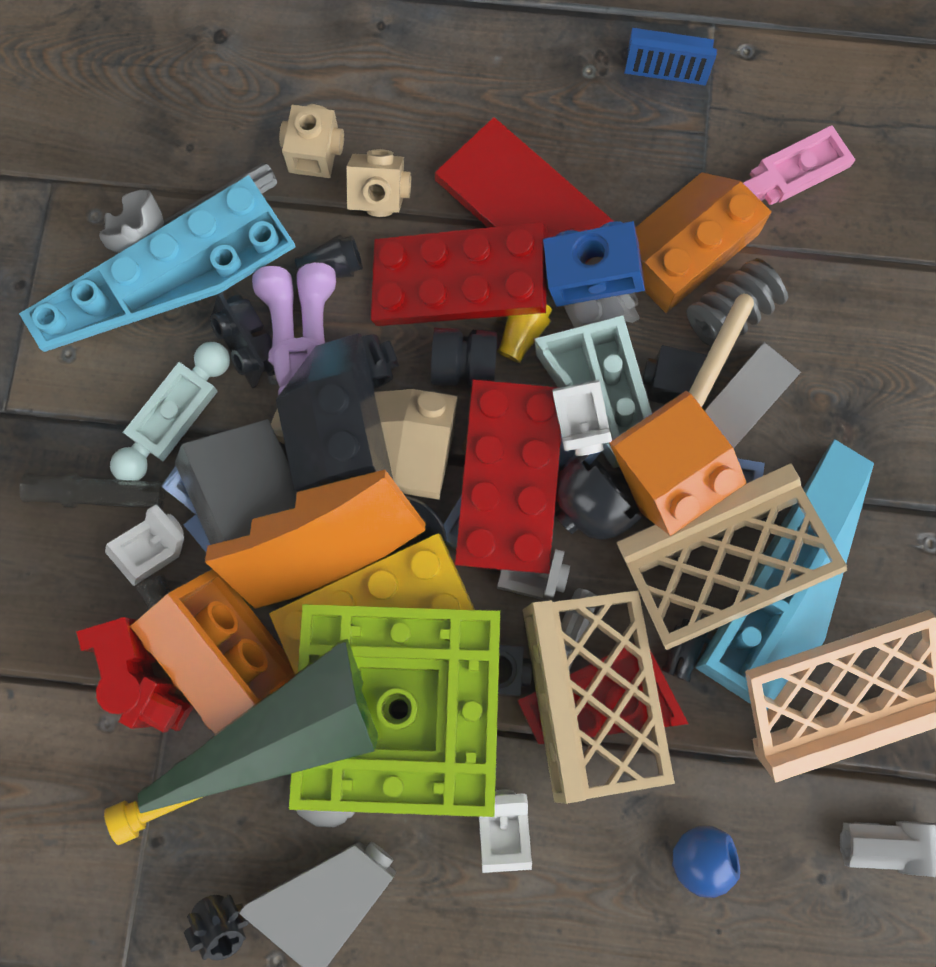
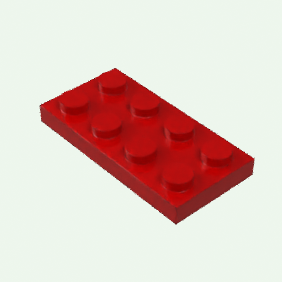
[435,117,614,281]
[371,222,547,326]
[455,380,561,574]

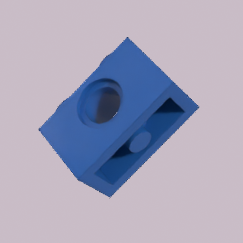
[543,221,645,307]

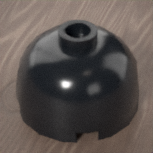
[555,454,643,540]

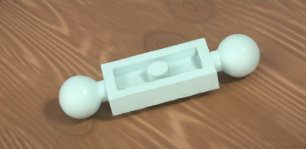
[110,342,230,483]

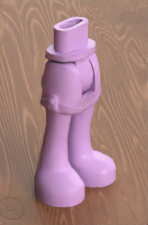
[252,263,336,396]

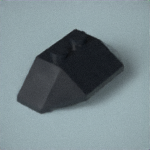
[276,333,393,492]

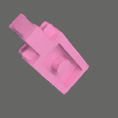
[743,125,855,205]

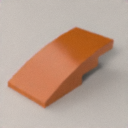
[205,470,425,609]

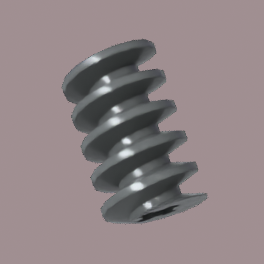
[686,258,788,346]

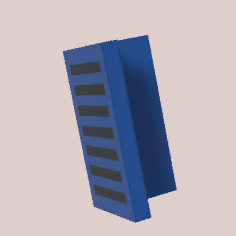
[625,28,717,85]

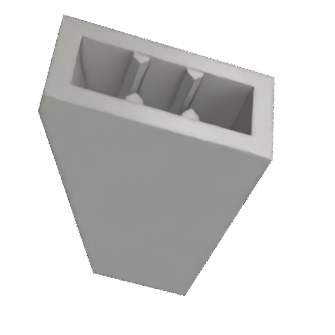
[705,342,801,448]
[239,841,396,967]

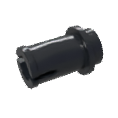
[661,619,711,682]

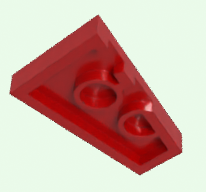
[517,643,689,744]

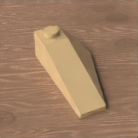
[271,389,457,499]

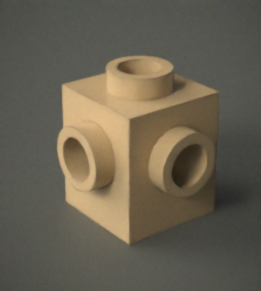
[279,104,344,178]
[347,149,411,217]

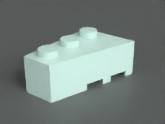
[535,315,652,468]

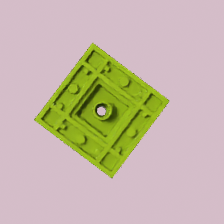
[289,604,500,817]

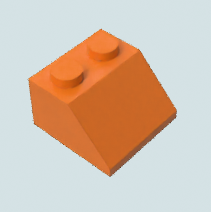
[609,391,747,536]

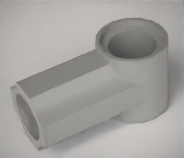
[840,821,936,877]

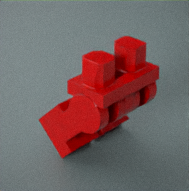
[76,617,193,733]

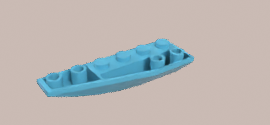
[19,175,296,352]
[695,439,874,718]

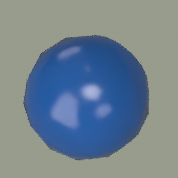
[672,826,740,898]

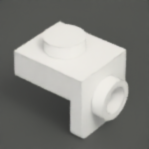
[553,380,612,456]
[105,504,184,586]
[479,790,532,873]

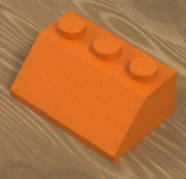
[635,172,772,313]
[130,569,295,734]

